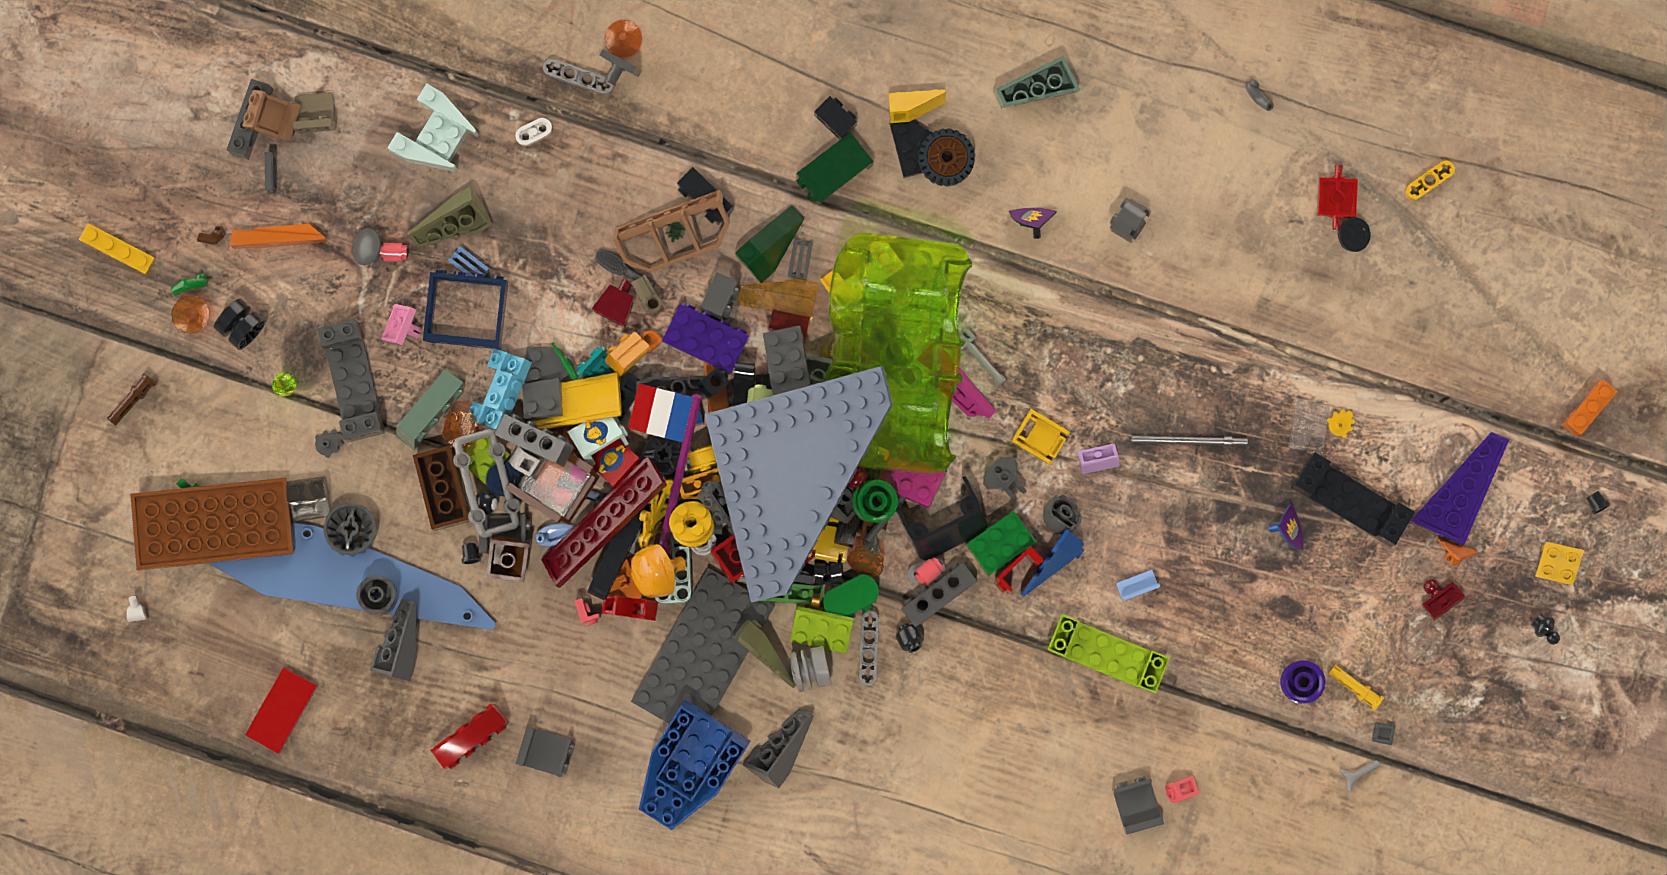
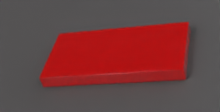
[245,667,318,754]

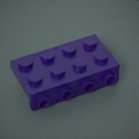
[662,303,749,375]

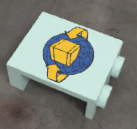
[568,416,629,466]

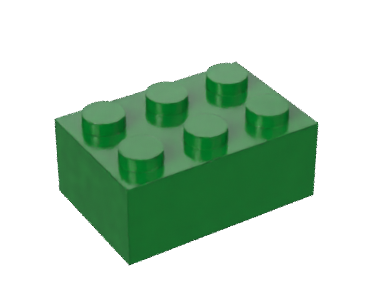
[966,511,1036,577]

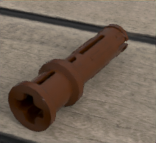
[107,373,156,426]

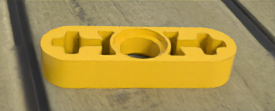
[1405,161,1455,201]

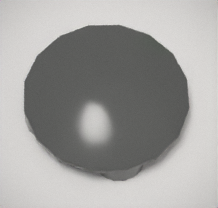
[352,228,382,266]

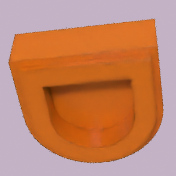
[641,330,662,354]

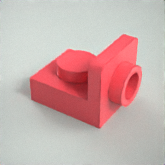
[575,598,601,626]
[1165,775,1199,804]

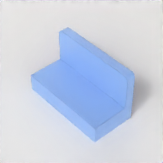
[1116,570,1160,602]

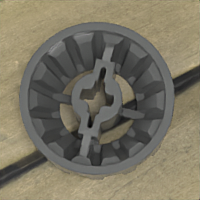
[323,503,377,557]

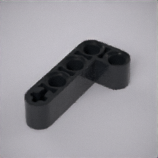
[733,362,755,406]

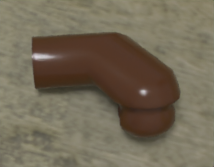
[197,226,225,245]

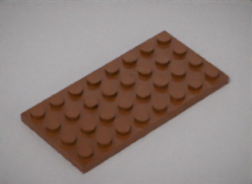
[130,478,294,571]

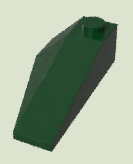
[735,205,804,284]

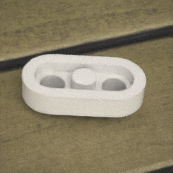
[516,118,552,146]

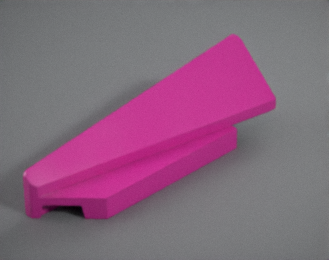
[916,341,996,418]

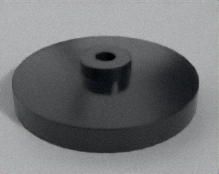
[1338,217,1371,252]

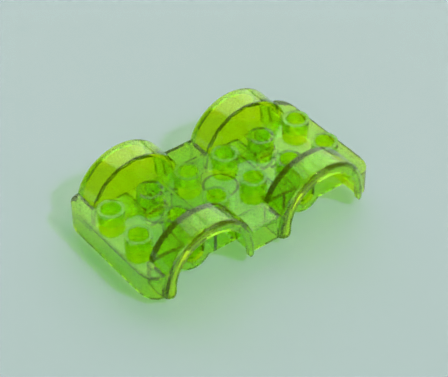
[823,233,972,475]

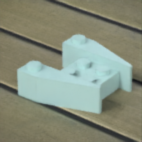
[388,83,479,172]

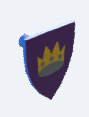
[1268,503,1304,550]

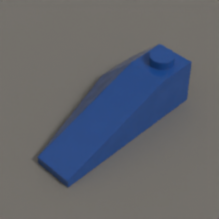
[1021,529,1084,597]

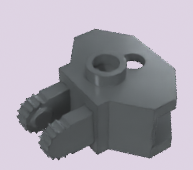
[983,457,1027,502]

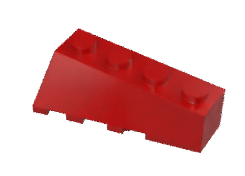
[430,704,509,770]

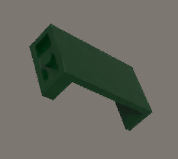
[796,132,874,206]

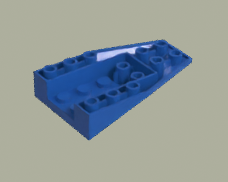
[639,699,751,830]

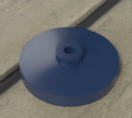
[486,461,520,496]

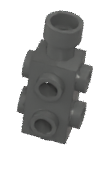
[697,481,734,534]

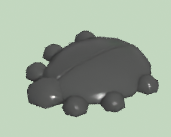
[315,430,343,458]

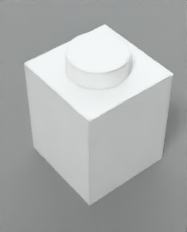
[508,446,540,477]

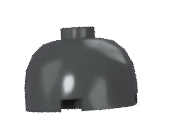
[1042,495,1082,534]

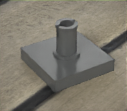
[599,49,642,86]

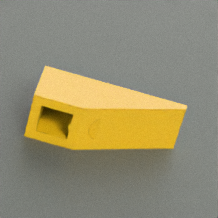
[888,89,946,123]

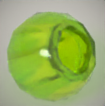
[272,373,296,396]

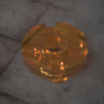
[442,410,479,449]

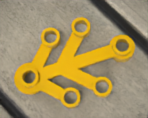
[638,479,674,549]

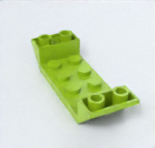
[1047,614,1170,694]

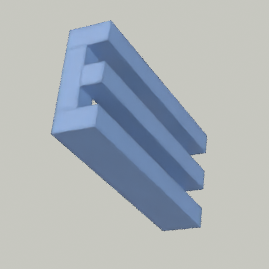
[448,246,490,276]

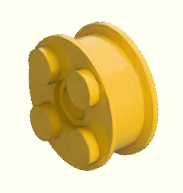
[688,445,717,474]
[669,501,714,547]

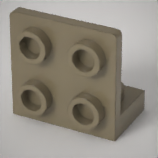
[293,93,335,134]

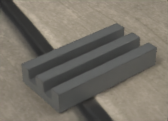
[264,152,276,193]
[788,239,813,280]

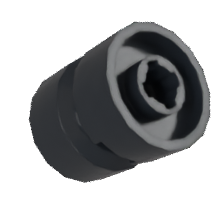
[814,559,842,585]

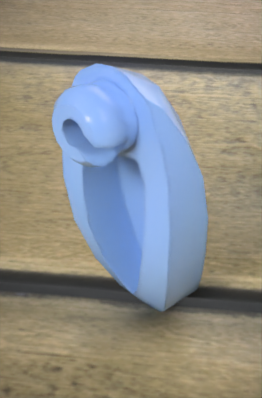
[535,522,576,546]

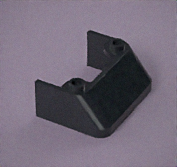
[896,476,987,561]

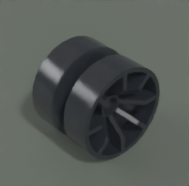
[214,298,266,350]

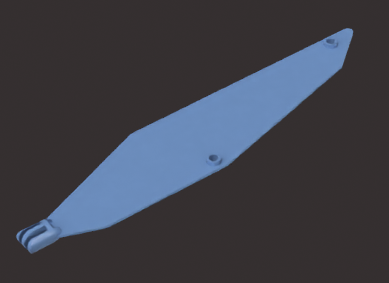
[208,522,496,630]

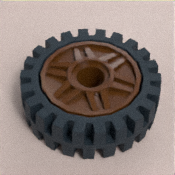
[918,128,975,187]

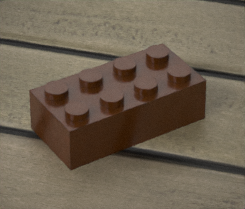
[413,445,470,531]

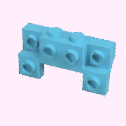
[466,348,532,431]

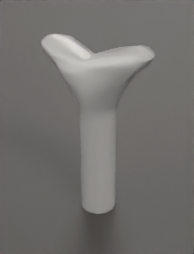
[1340,760,1380,792]

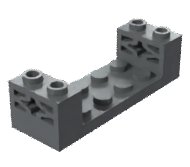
[317,319,385,443]

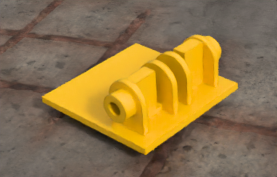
[1535,541,1584,585]

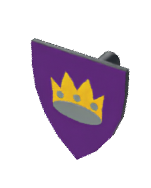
[1009,208,1057,239]

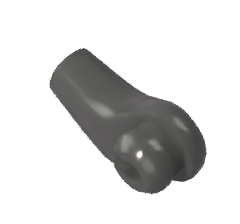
[1245,79,1274,111]

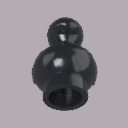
[1531,614,1560,645]

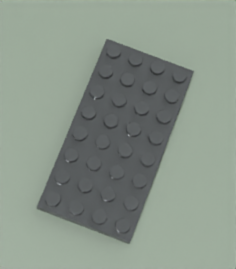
[631,568,775,724]

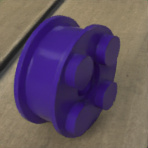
[1280,660,1326,704]

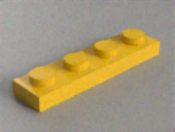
[79,223,156,275]

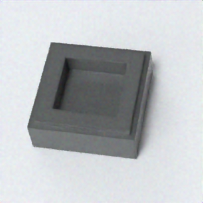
[1372,722,1396,745]

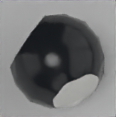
[476,491,498,514]

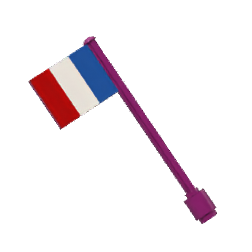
[628,384,703,558]

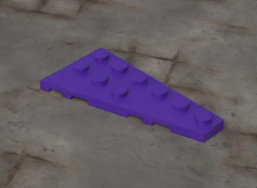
[1410,432,1509,545]

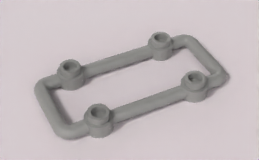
[453,429,520,538]

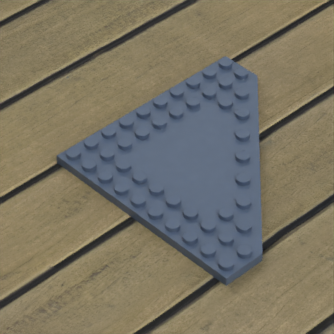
[705,366,893,603]

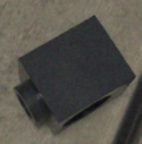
[696,367,730,399]

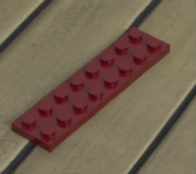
[541,457,667,588]

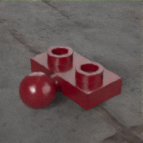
[1422,579,1465,621]

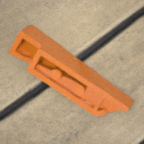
[230,223,328,249]

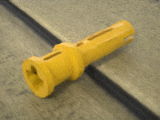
[1328,664,1384,711]

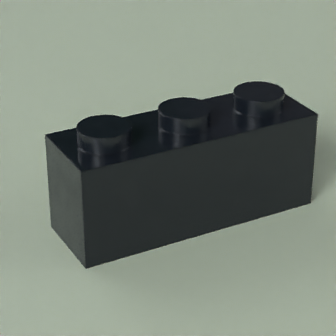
[677,167,734,225]

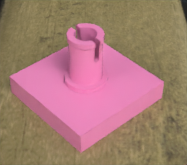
[381,304,421,345]

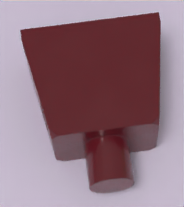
[592,279,635,328]

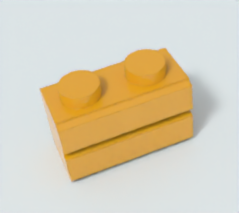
[605,332,650,376]

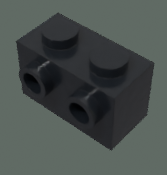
[814,96,857,140]

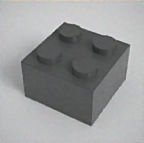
[700,272,741,320]

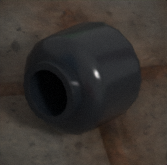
[896,623,924,653]

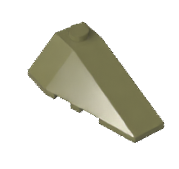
[407,186,492,248]
[732,620,796,688]

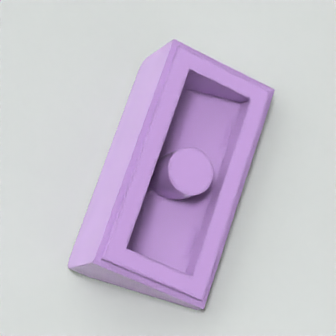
[1077,443,1120,474]

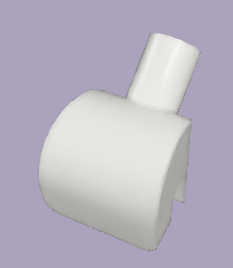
[127,596,148,622]

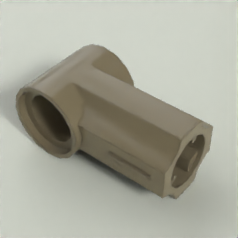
[631,275,662,313]

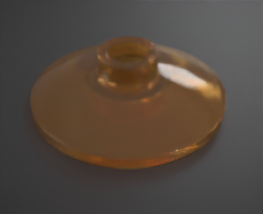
[604,20,642,57]
[171,296,210,334]

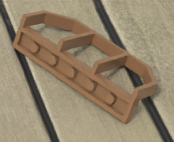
[613,190,730,272]

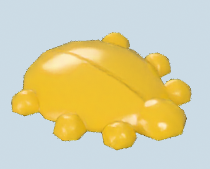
[1327,409,1355,438]

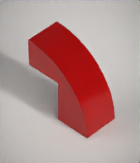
[601,595,658,621]

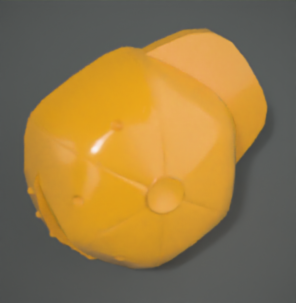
[631,544,686,598]

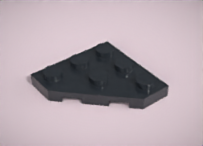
[889,121,952,178]

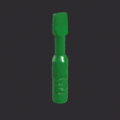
[551,342,579,381]

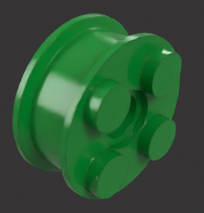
[852,480,898,523]

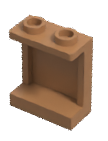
[243,90,301,142]

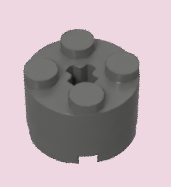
[1110,198,1151,243]
[356,575,398,616]

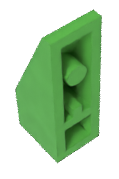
[760,584,823,606]

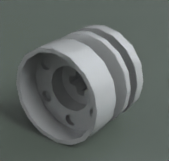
[790,646,831,692]

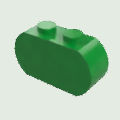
[823,574,879,618]

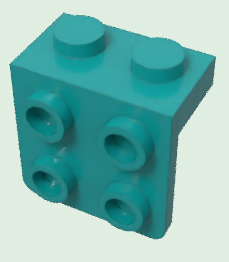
[576,346,616,379]

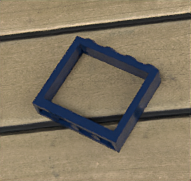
[423,270,508,350]

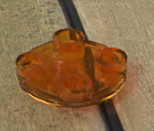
[847,546,884,577]

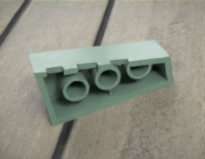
[993,56,1080,109]
[396,369,464,450]

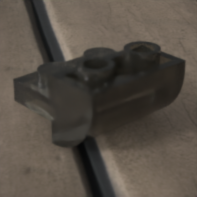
[286,476,331,522]

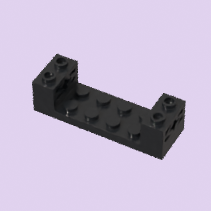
[1291,452,1415,547]

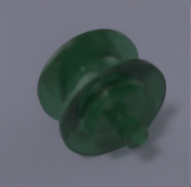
[665,222,686,243]

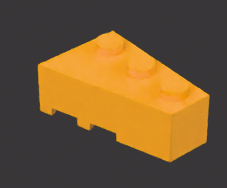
[680,467,722,499]

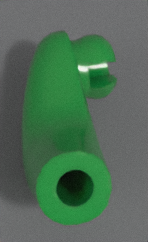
[171,274,208,296]

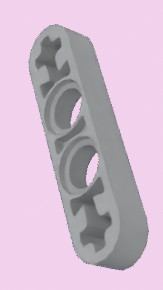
[543,59,614,96]
[859,611,879,686]

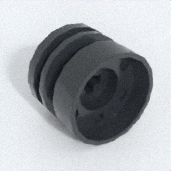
[643,436,682,477]

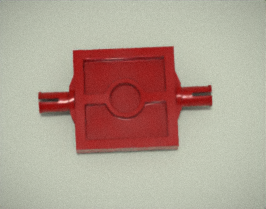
[1317,165,1358,230]

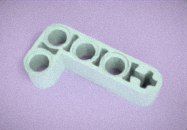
[655,533,692,604]

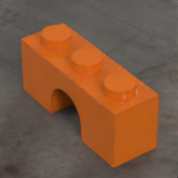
[1561,379,1618,437]

